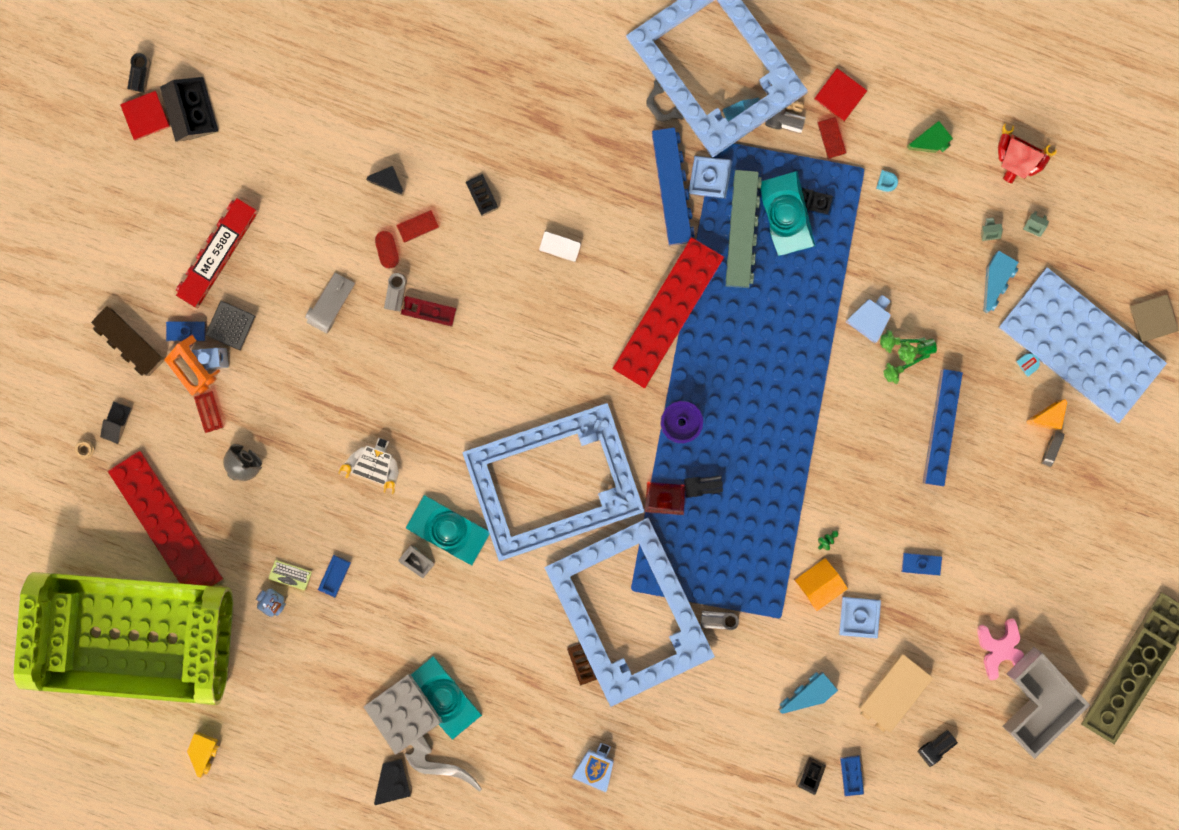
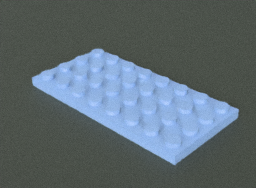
[999,267,1167,423]

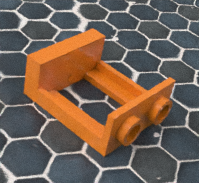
[164,335,220,396]

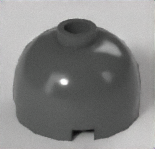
[223,444,262,481]

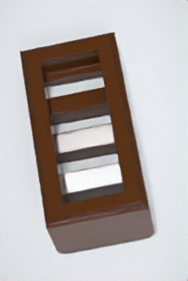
[567,644,597,686]

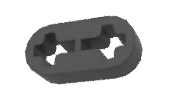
[1041,430,1065,467]

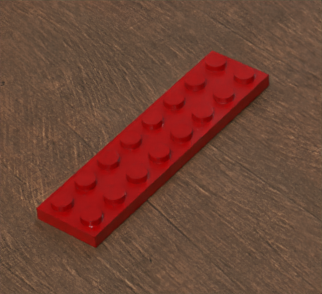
[612,237,724,389]
[107,451,224,586]

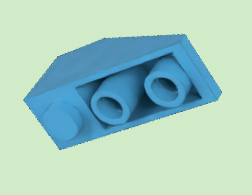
[983,251,1019,313]
[778,672,838,714]

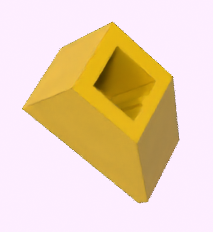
[187,731,219,778]

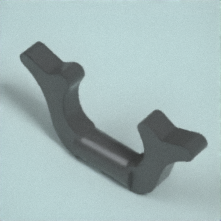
[646,80,684,122]

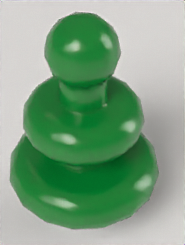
[818,531,839,551]

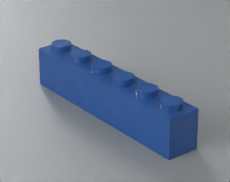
[652,127,695,246]
[922,369,963,486]

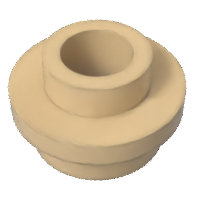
[75,440,94,459]

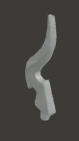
[405,735,482,792]

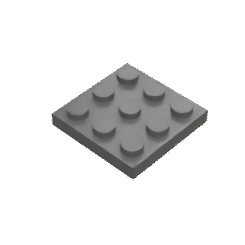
[364,674,442,755]

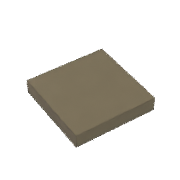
[1129,295,1179,343]

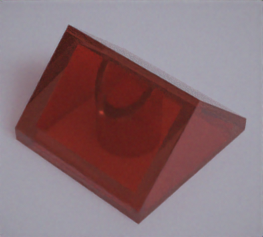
[644,482,685,515]

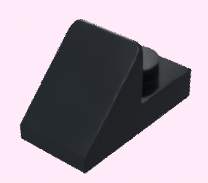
[100,401,132,444]

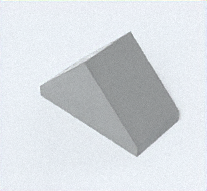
[398,545,435,578]

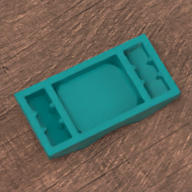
[761,171,815,256]
[406,495,490,566]
[411,656,482,740]

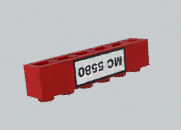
[175,198,258,309]

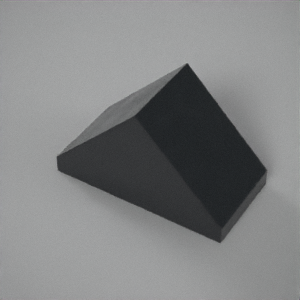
[366,166,404,196]
[796,757,826,795]

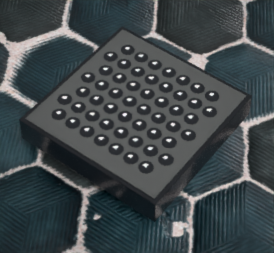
[205,300,256,351]

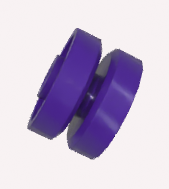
[660,401,703,444]

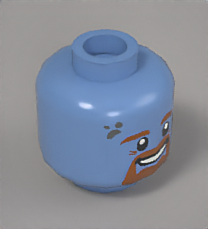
[256,588,286,617]

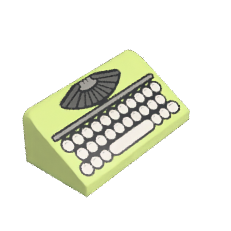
[268,560,312,590]

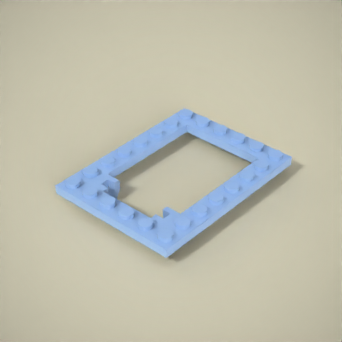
[626,0,808,158]
[462,403,644,561]
[544,518,715,707]

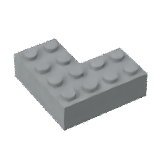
[1003,647,1090,759]

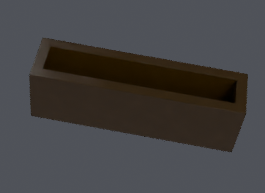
[91,306,165,376]

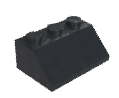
[160,77,219,142]

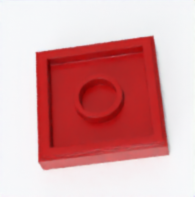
[814,68,867,122]
[120,91,170,141]

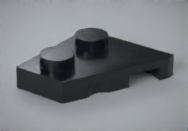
[374,758,411,805]

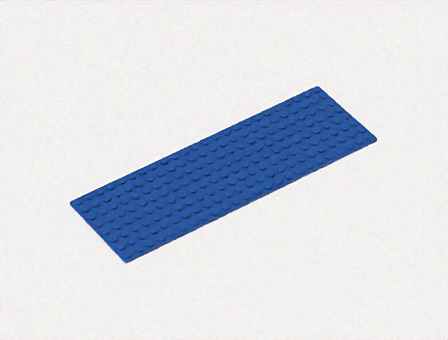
[631,143,864,619]

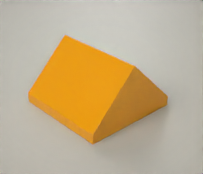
[1026,399,1067,430]
[794,558,848,611]

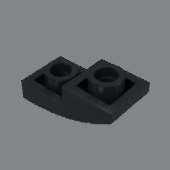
[801,187,835,216]

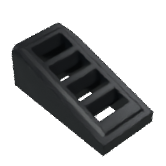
[466,174,499,216]

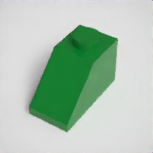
[907,121,953,153]

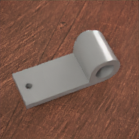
[305,273,355,334]

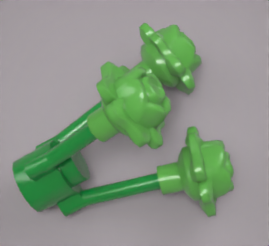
[880,330,937,384]

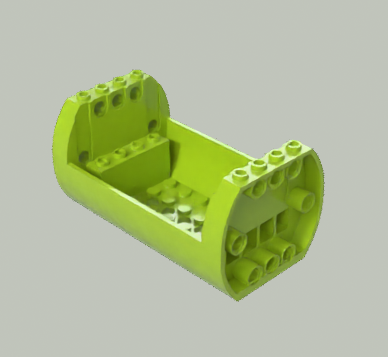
[13,572,234,705]

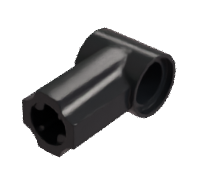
[127,53,150,92]
[684,476,723,498]
[917,730,958,767]

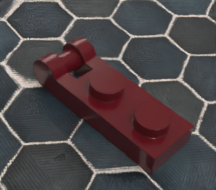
[400,296,457,327]

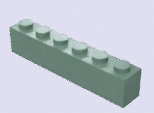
[725,170,761,288]

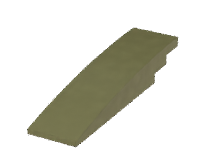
[1081,592,1179,745]

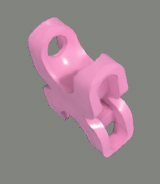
[977,618,1024,681]

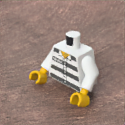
[338,438,399,494]

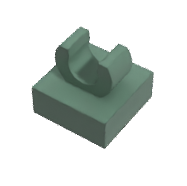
[1023,211,1049,237]
[981,217,1003,241]

